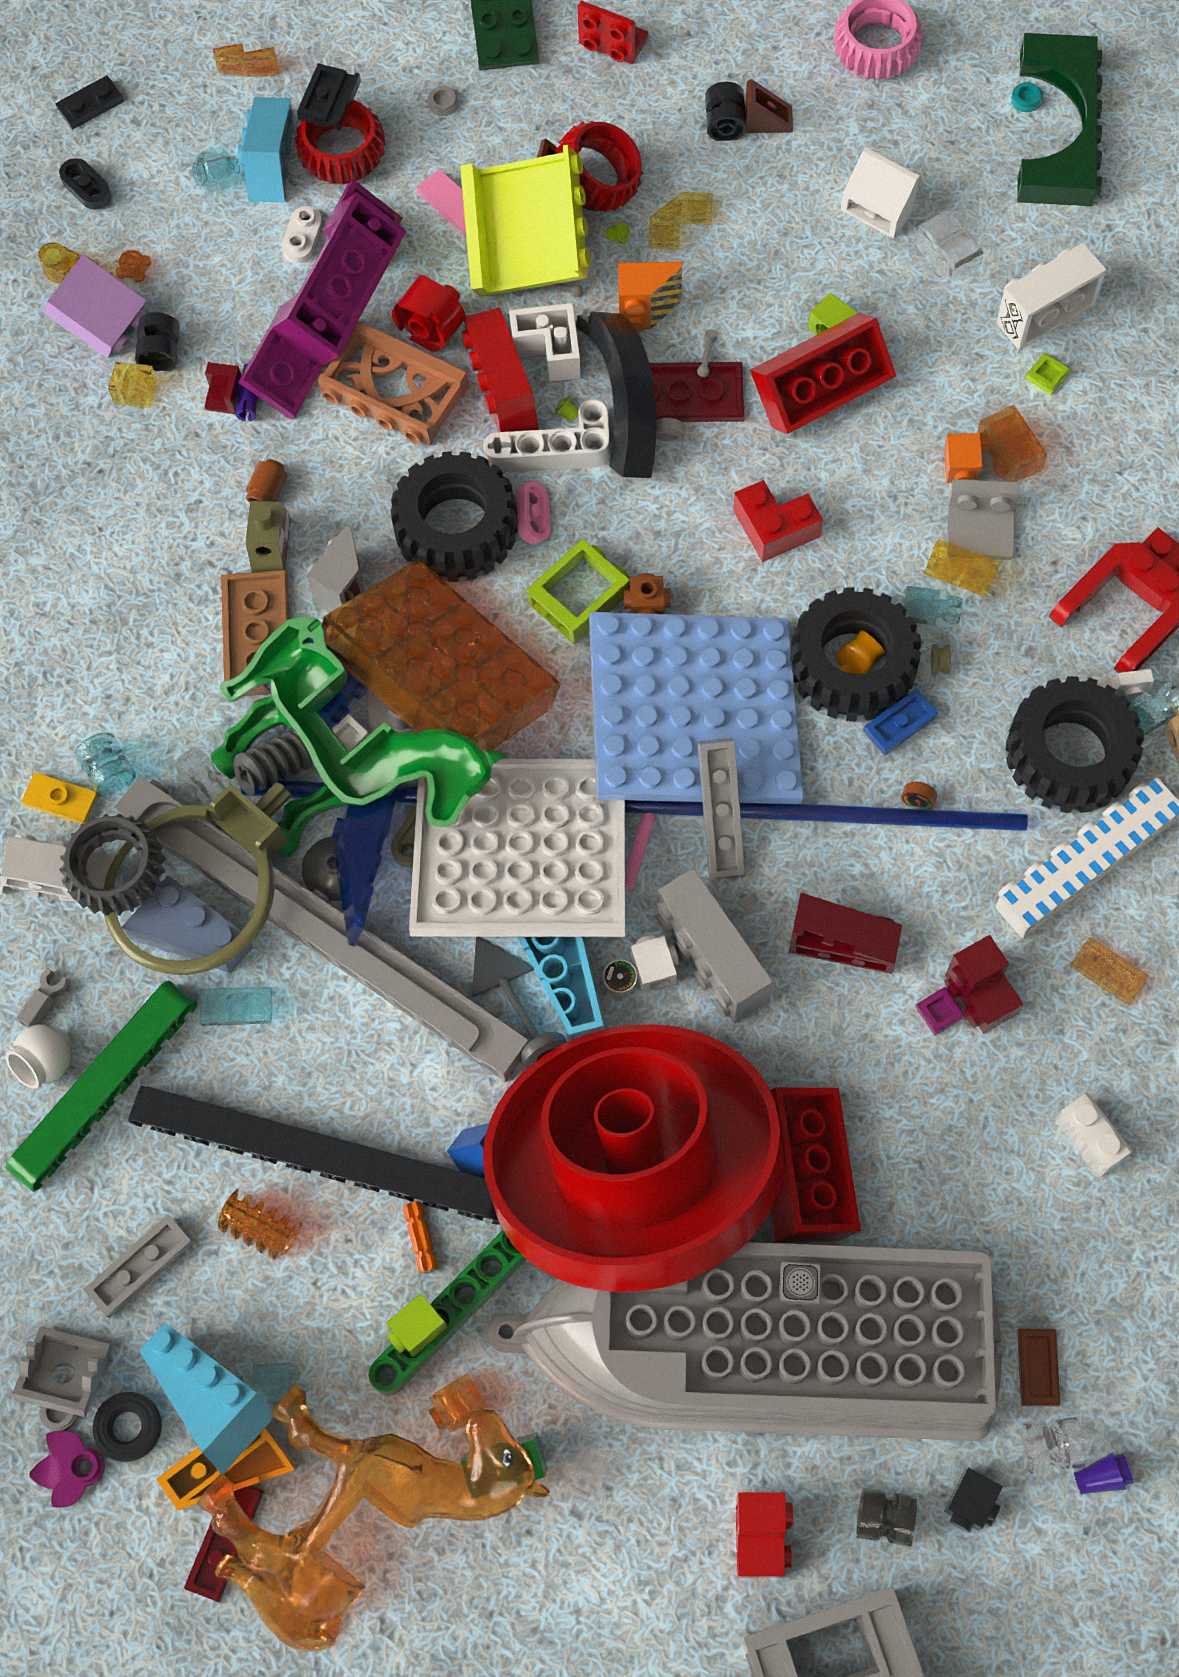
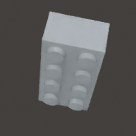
[655,868,773,1023]

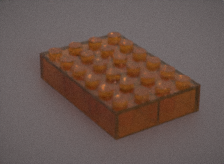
[322,559,561,751]

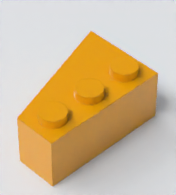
[156,1426,297,1511]

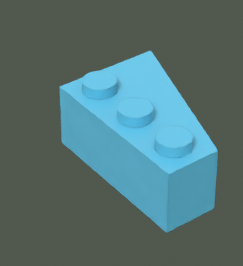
[238,97,294,203]

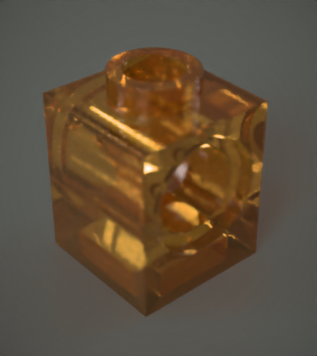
[428,1373,489,1434]

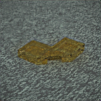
[648,192,713,250]

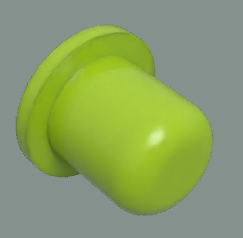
[606,222,630,244]
[554,396,579,421]

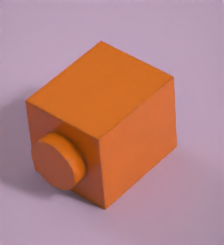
[943,433,983,483]

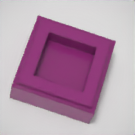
[915,987,965,1036]

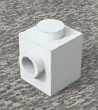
[631,935,679,994]

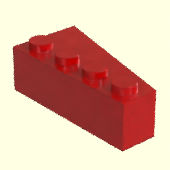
[461,307,539,432]

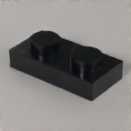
[55,75,124,130]

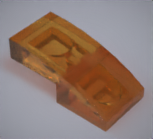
[213,43,280,77]

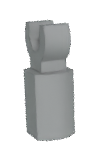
[15,968,70,1028]

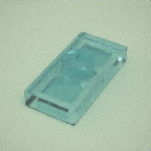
[199,986,272,1026]

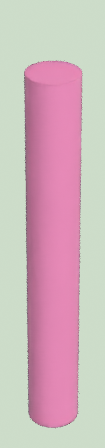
[625,801,660,890]

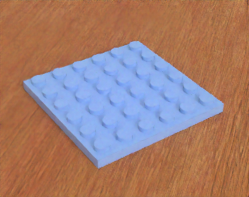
[589,612,803,804]

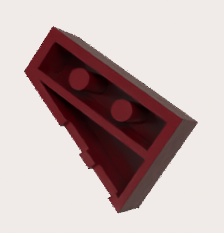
[788,892,902,974]

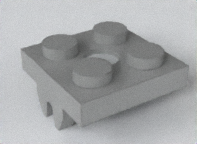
[12,1327,112,1418]

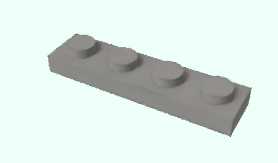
[698,738,745,879]

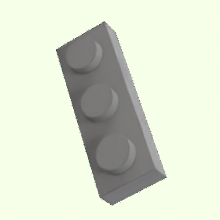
[83,1214,193,1319]

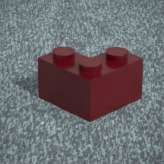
[944,935,1024,1034]

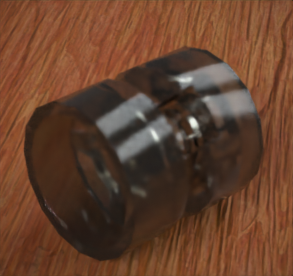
[856,1487,917,1547]

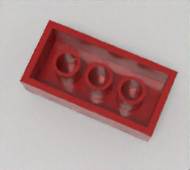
[750,313,897,434]
[770,1087,861,1243]

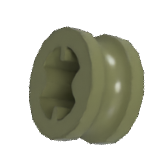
[931,644,951,674]

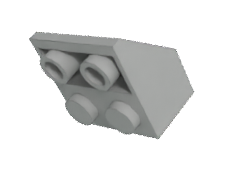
[307,525,366,623]

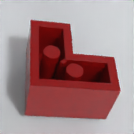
[733,480,823,562]
[735,1492,793,1578]

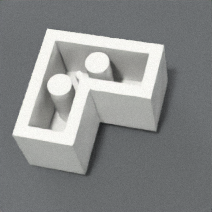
[509,303,581,382]

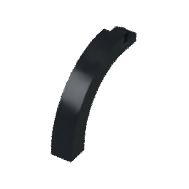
[576,311,657,478]

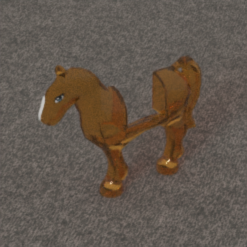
[196,1382,550,1652]

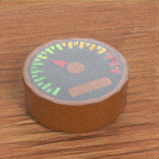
[901,781,937,810]

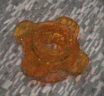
[115,250,151,282]

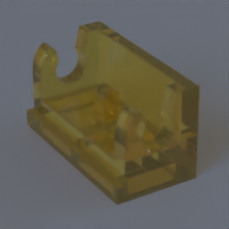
[923,539,1001,597]

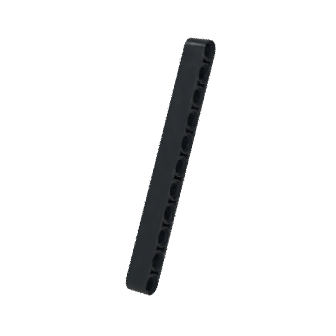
[128,1086,500,1225]

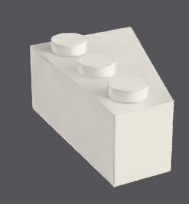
[0,834,114,901]

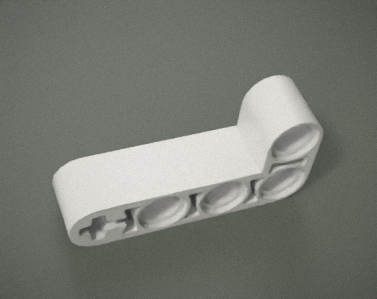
[483,399,610,473]

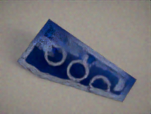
[331,796,396,946]

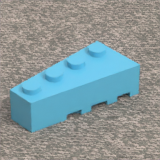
[517,937,608,1040]
[139,1322,276,1475]

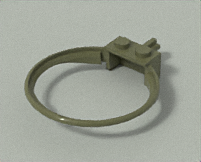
[104,782,292,975]

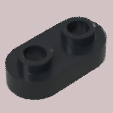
[59,158,111,210]

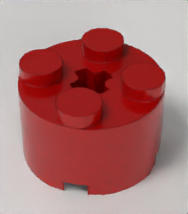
[391,275,466,352]

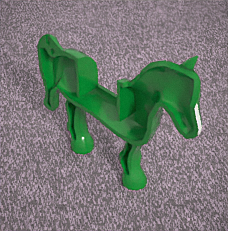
[210,617,506,857]

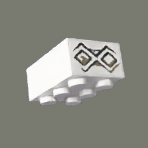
[996,243,1106,349]

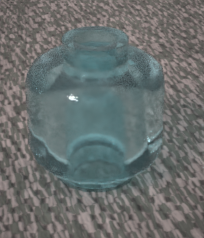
[192,147,240,192]

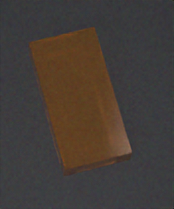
[1069,937,1149,1006]

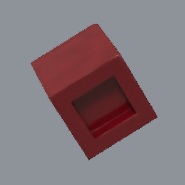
[204,362,242,414]

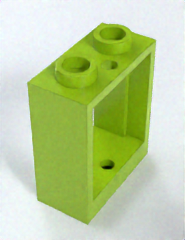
[526,539,630,645]

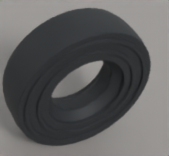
[93,1392,162,1462]

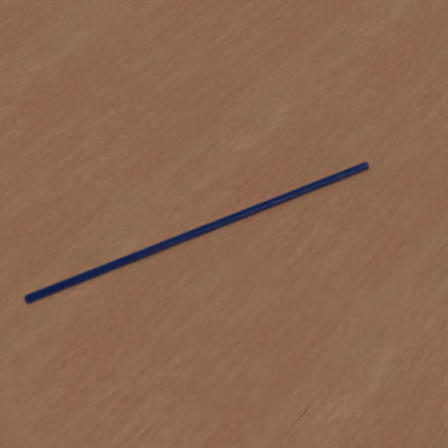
[241,780,1028,831]

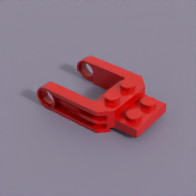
[1049,527,1179,673]

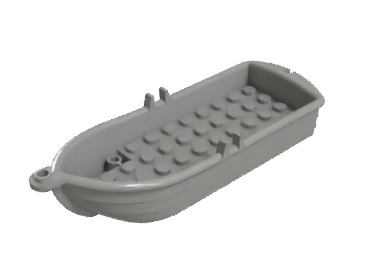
[488,1242,1002,1441]

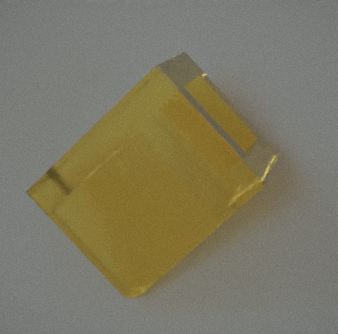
[108,362,158,409]

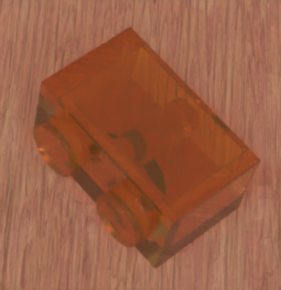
[977,404,1048,482]

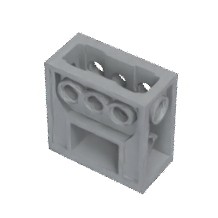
[740,1587,924,1677]

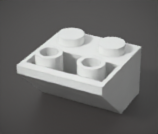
[841,147,920,239]

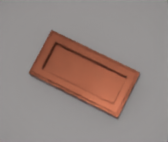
[1017,1329,1060,1407]

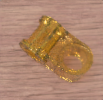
[38,242,98,285]

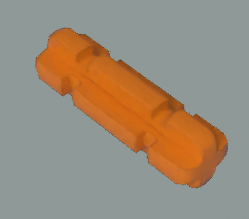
[403,1201,438,1274]

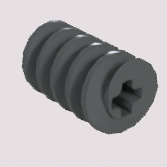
[234,731,312,795]

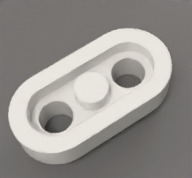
[282,206,323,263]

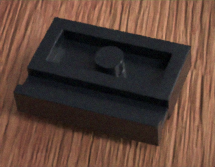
[297,63,361,130]

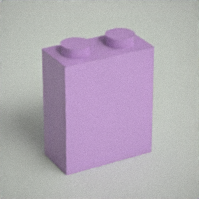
[44,255,147,357]

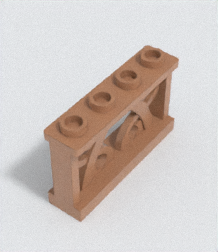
[318,321,469,446]

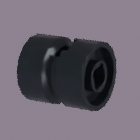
[705,81,746,141]
[135,312,180,371]

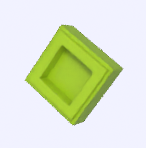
[1025,352,1071,395]

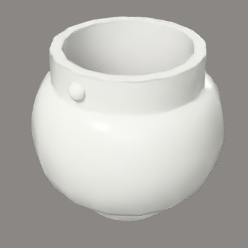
[6,1024,72,1089]

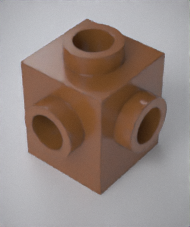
[623,573,671,614]

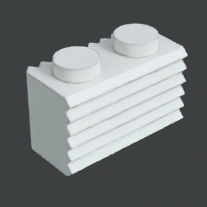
[1055,1093,1133,1178]

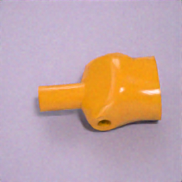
[835,630,885,675]

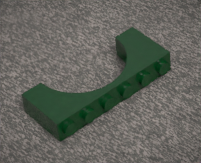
[1017,33,1102,206]

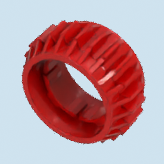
[295,100,386,184]
[555,121,643,213]

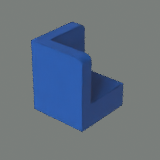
[447,1123,489,1176]

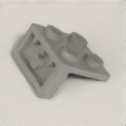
[947,479,1019,560]

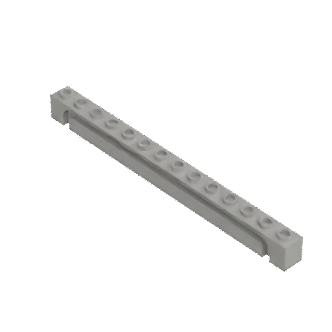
[114,776,529,1082]

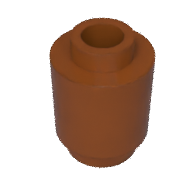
[245,459,288,503]

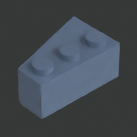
[122,875,253,974]

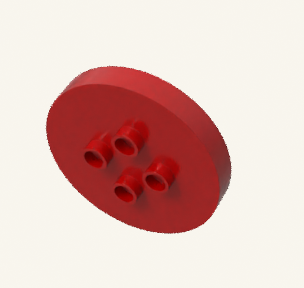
[483,1024,784,1292]

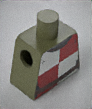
[246,501,291,572]

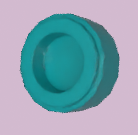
[1011,82,1043,112]

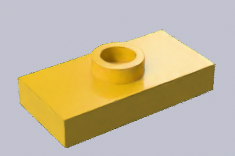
[21,772,99,824]

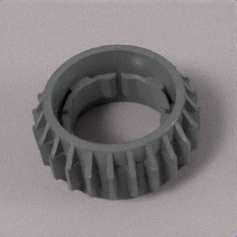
[59,813,166,916]

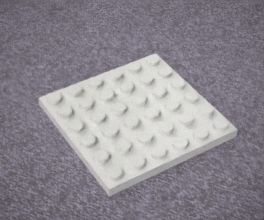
[409,759,625,937]

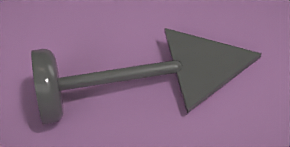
[472,937,567,1069]

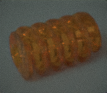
[218,1188,302,1260]

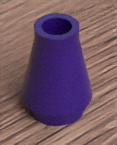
[1073,1452,1134,1495]

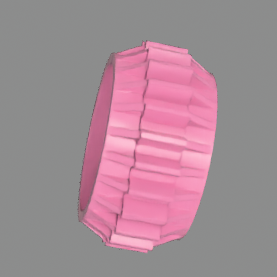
[833,0,923,80]

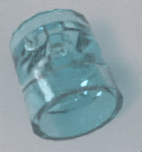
[75,732,136,797]

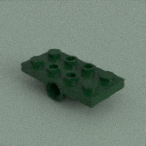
[471,0,539,71]

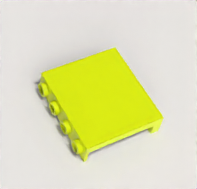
[460,145,591,297]

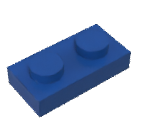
[863,688,938,756]

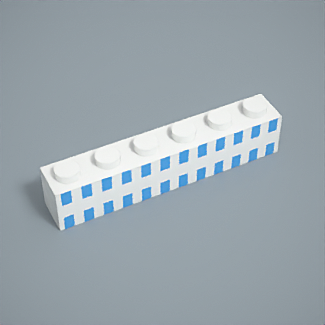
[995,778,1179,939]

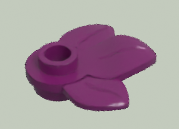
[29,1431,105,1508]

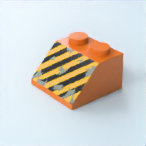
[618,261,682,333]

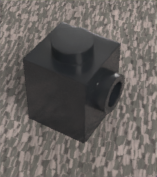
[944,1467,1003,1533]

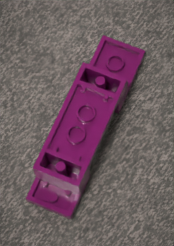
[238,180,407,419]

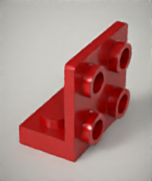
[577,1,648,64]

